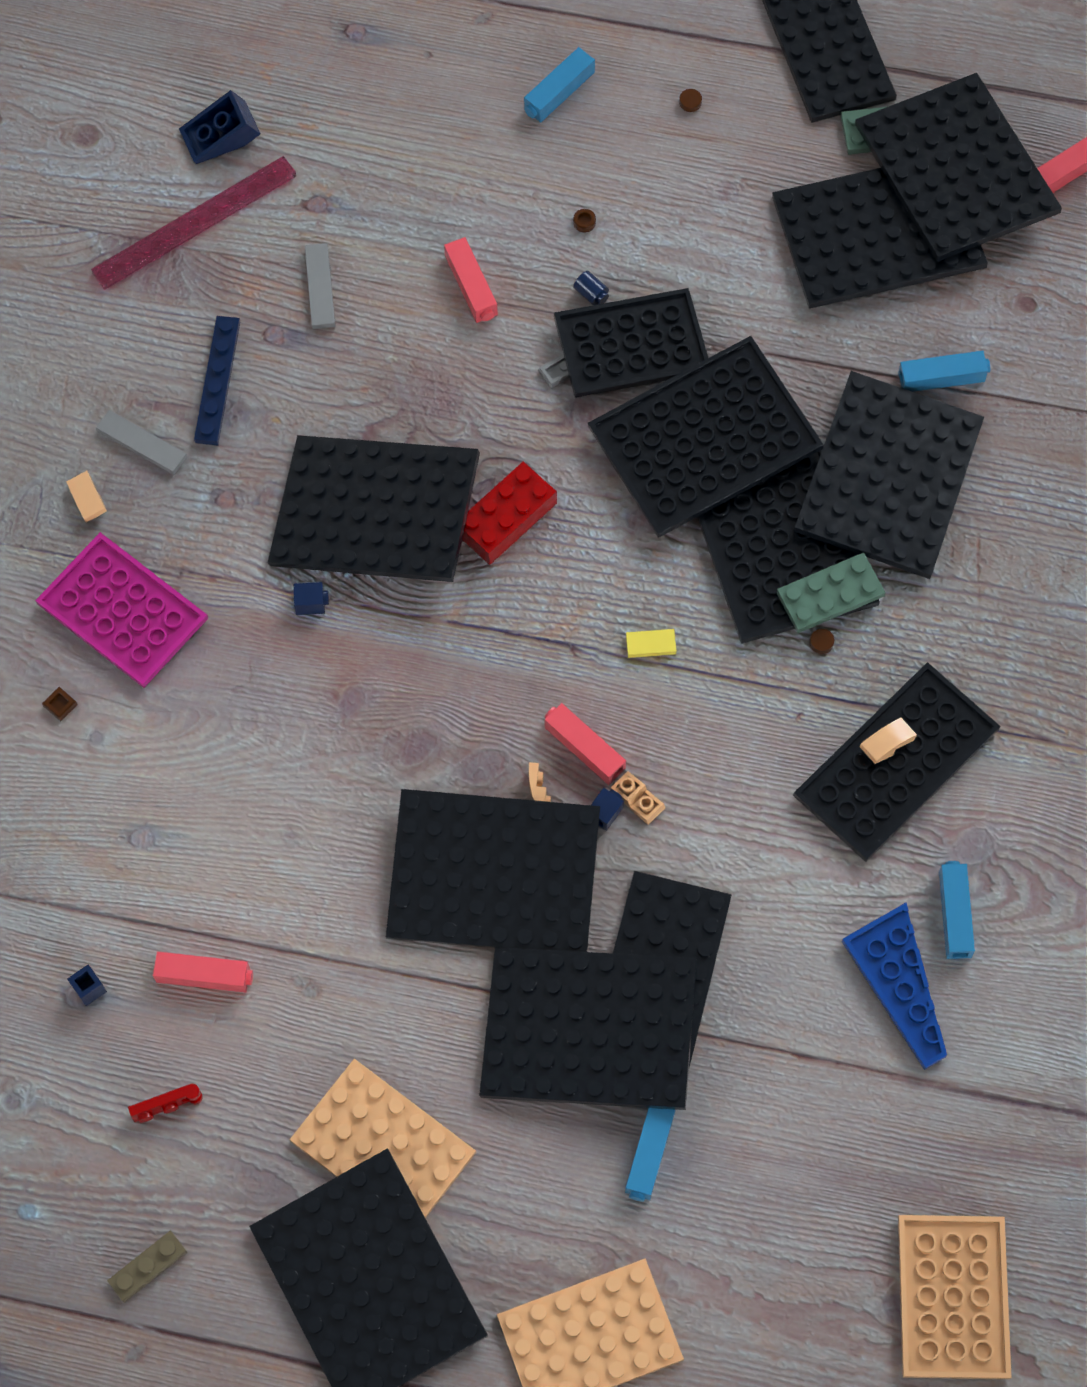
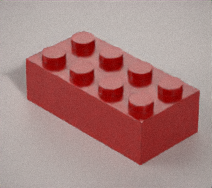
[462,461,557,565]

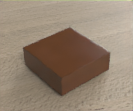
[42,687,78,722]

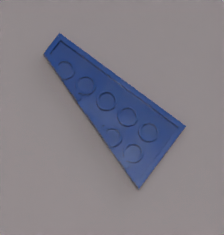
[842,902,947,1070]

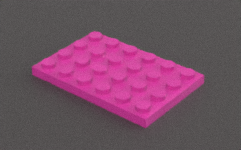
[35,532,208,688]

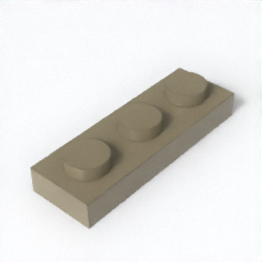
[107,1230,187,1303]

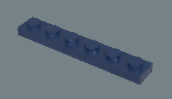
[194,316,241,446]

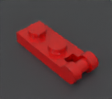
[128,1084,203,1123]

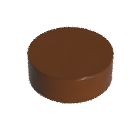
[679,89,702,112]
[573,209,596,233]
[810,628,835,654]

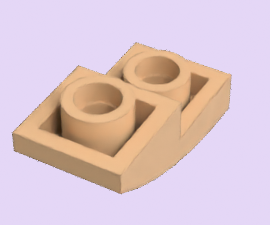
[66,471,107,522]
[859,718,917,764]
[529,762,551,802]
[611,771,665,825]

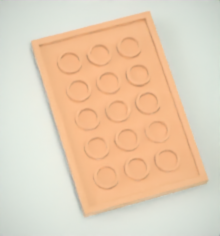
[289,1058,476,1218]
[898,1215,1012,1380]
[497,1258,684,1387]

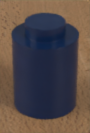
[573,270,609,305]

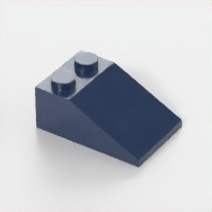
[179,90,261,164]

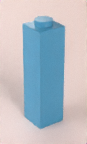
[524,47,595,123]
[898,350,991,392]
[939,861,975,959]
[625,1108,676,1202]

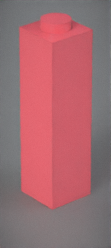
[1037,137,1087,193]
[444,237,498,323]
[545,703,626,785]
[153,951,253,993]

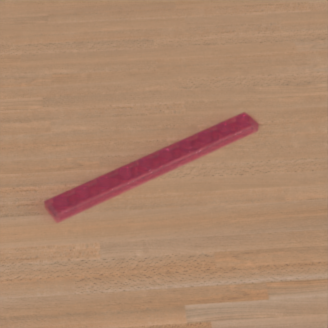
[91,156,297,290]

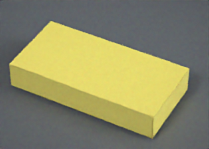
[626,629,676,658]

